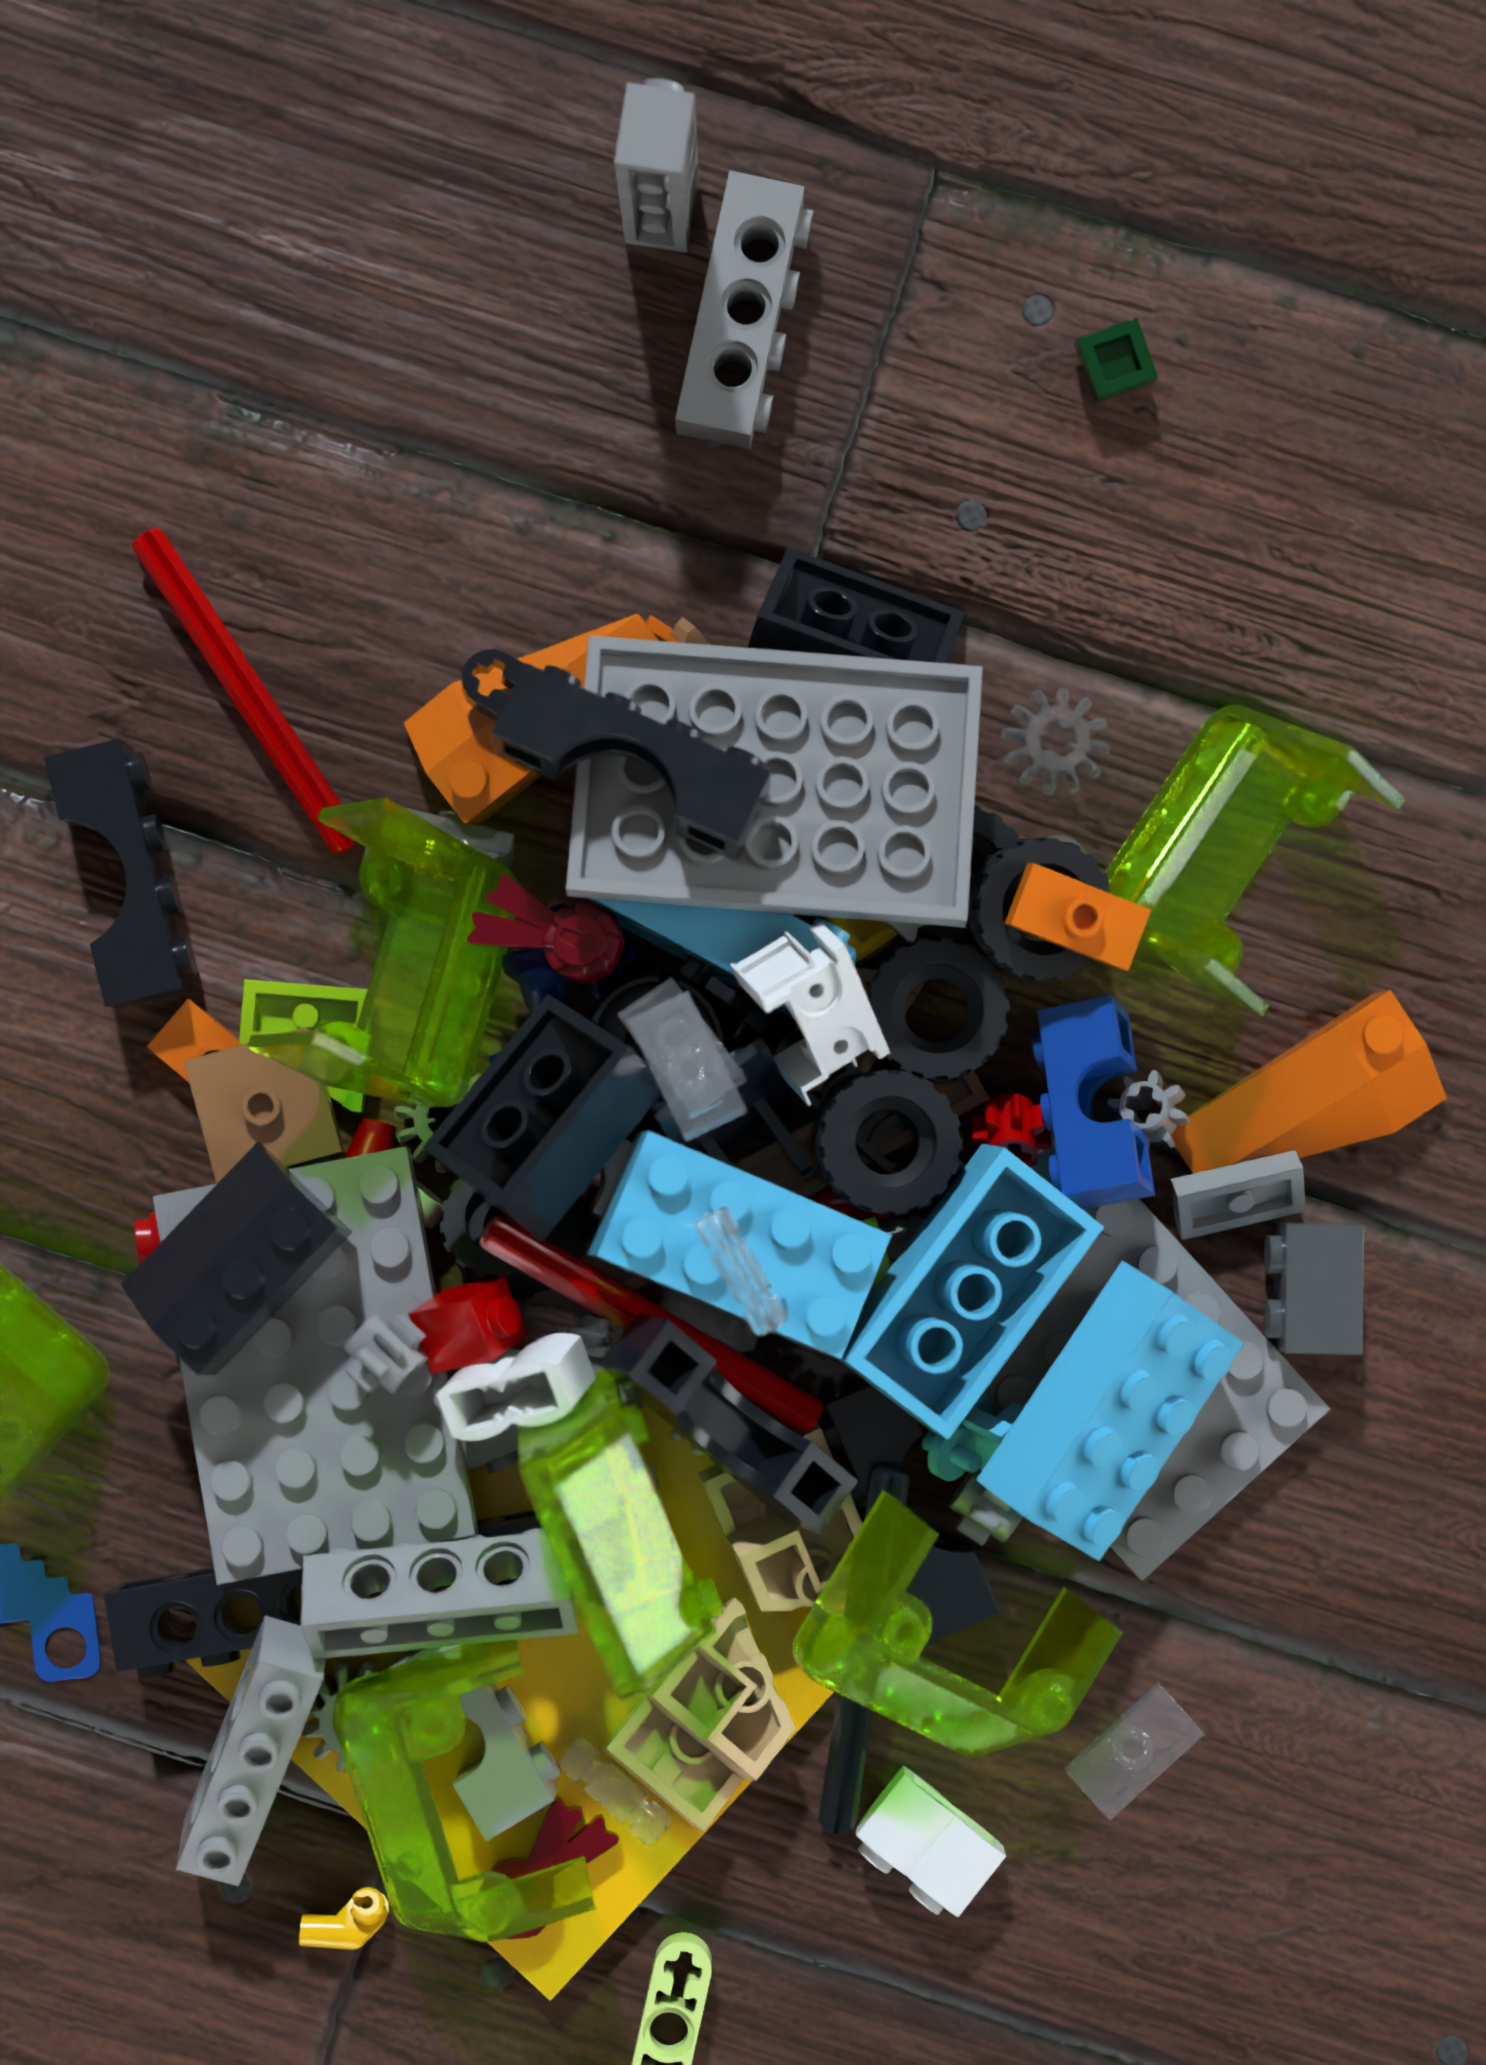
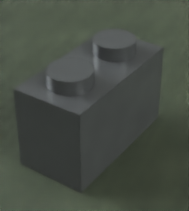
[1263,1222,1364,1355]

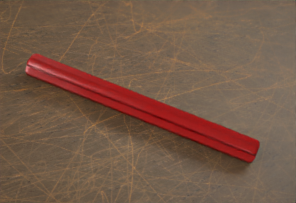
[132,527,363,856]
[479,1215,823,1433]

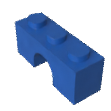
[1032,995,1155,1209]

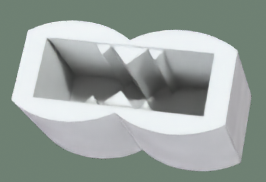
[436,1333,596,1441]
[856,1765,1006,1917]

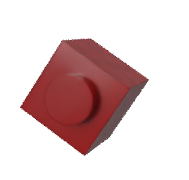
[408,1276,528,1374]

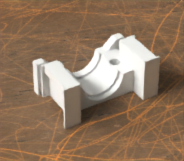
[730,922,890,1106]

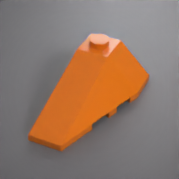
[404,614,660,824]
[1171,990,1447,1174]

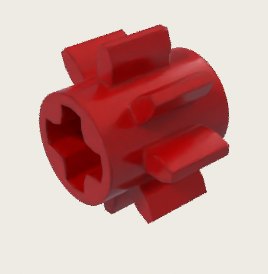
[971,1093,1052,1167]

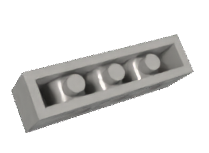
[614,78,699,253]
[675,170,814,450]
[301,1528,578,1660]
[176,1616,325,1886]

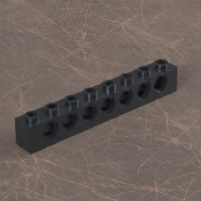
[103,1494,635,1678]

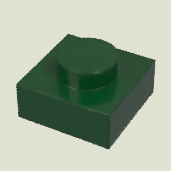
[1074,318,1158,404]

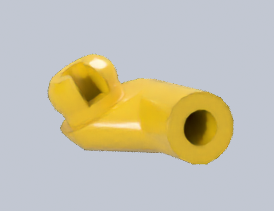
[299,1887,389,1950]

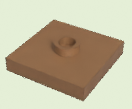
[184,1027,345,1184]

